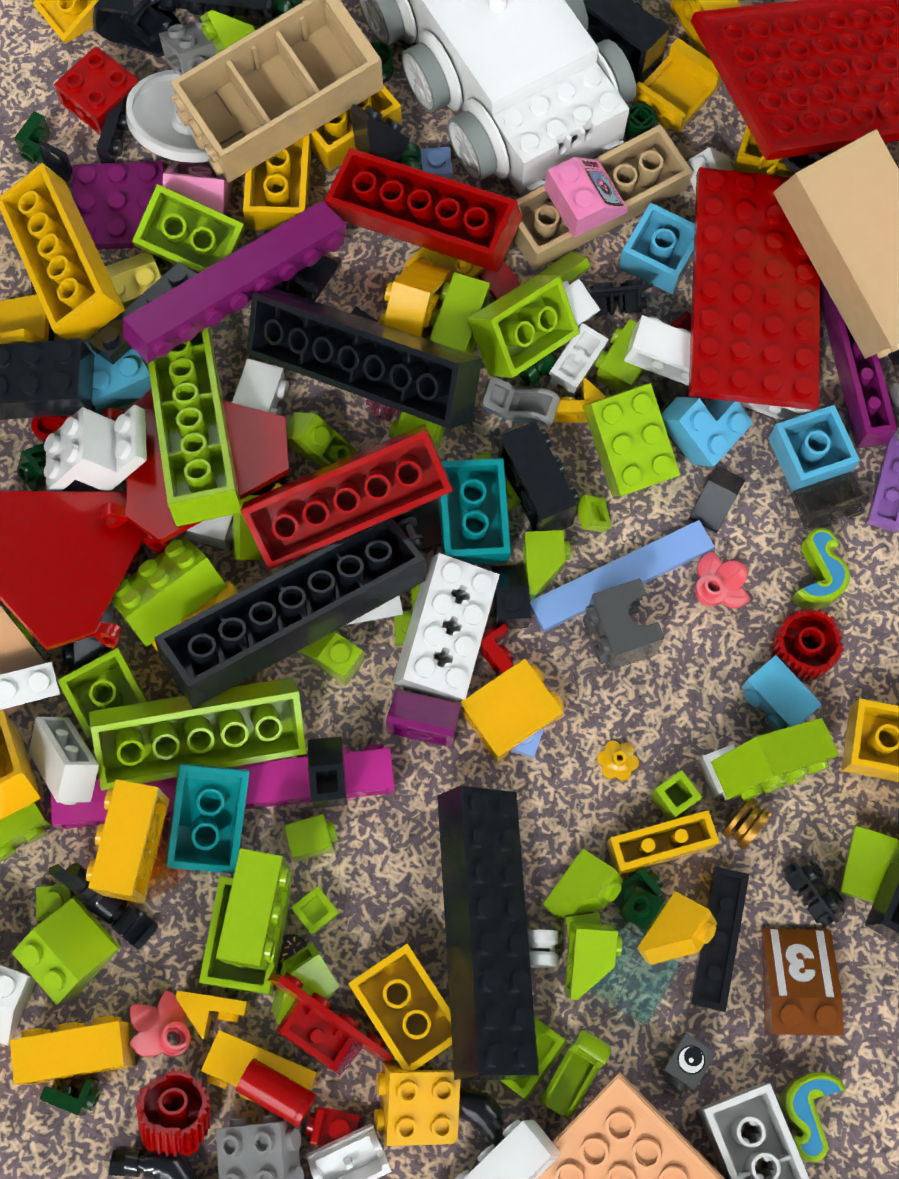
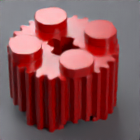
[770,609,844,682]
[136,1068,211,1157]

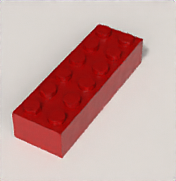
[324,148,522,272]
[240,424,453,570]

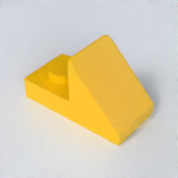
[553,378,606,423]
[176,991,250,1040]

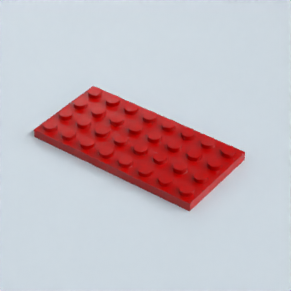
[688,167,820,410]

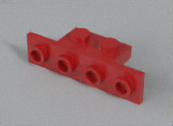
[267,972,393,1072]

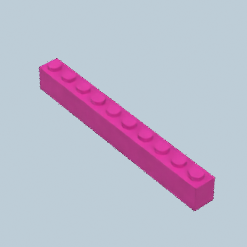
[50,744,395,830]

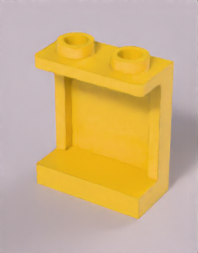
[633,38,722,134]
[460,659,564,763]

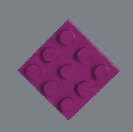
[72,161,164,250]

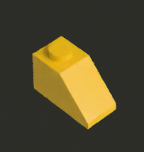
[637,891,717,965]

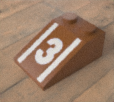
[761,928,844,1036]

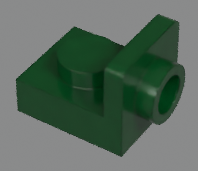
[14,111,50,164]
[17,443,46,491]
[612,867,664,923]
[620,887,666,935]
[39,1078,101,1116]

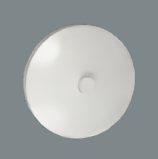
[126,70,210,163]

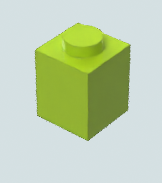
[650,770,703,821]
[284,814,338,862]

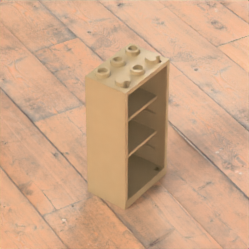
[170,0,383,183]
[773,129,899,359]

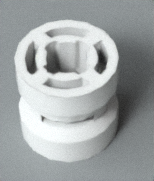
[527,930,559,968]

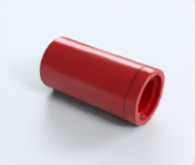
[235,1058,317,1128]

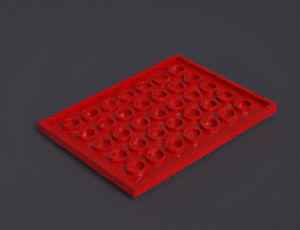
[690,0,899,161]

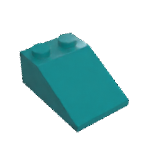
[165,763,250,873]

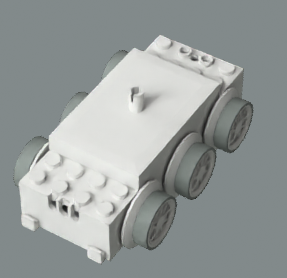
[358,0,636,196]

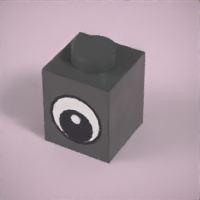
[660,1033,717,1092]

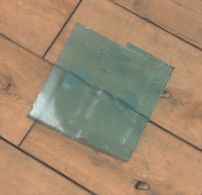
[588,926,681,1026]

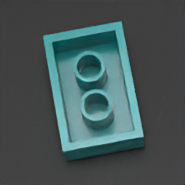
[438,458,511,564]

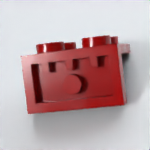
[54,46,138,135]

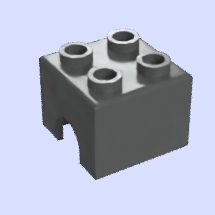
[583,578,664,671]

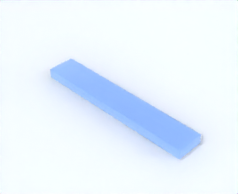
[530,520,715,633]

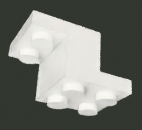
[44,405,147,492]

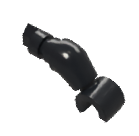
[48,863,158,950]
[459,1087,505,1147]
[109,1149,198,1179]

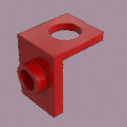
[478,260,521,301]

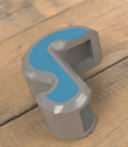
[480,376,560,426]

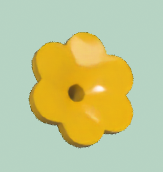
[597,741,639,781]

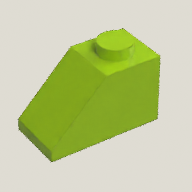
[522,530,571,601]
[297,631,365,686]
[543,849,623,919]
[564,922,622,1000]

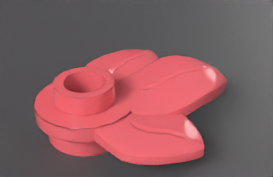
[695,552,750,609]
[129,990,191,1058]

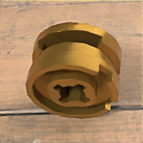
[721,798,772,850]

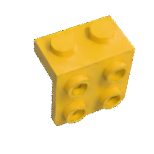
[0,294,49,344]
[374,1061,460,1146]

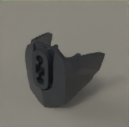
[93,0,182,57]

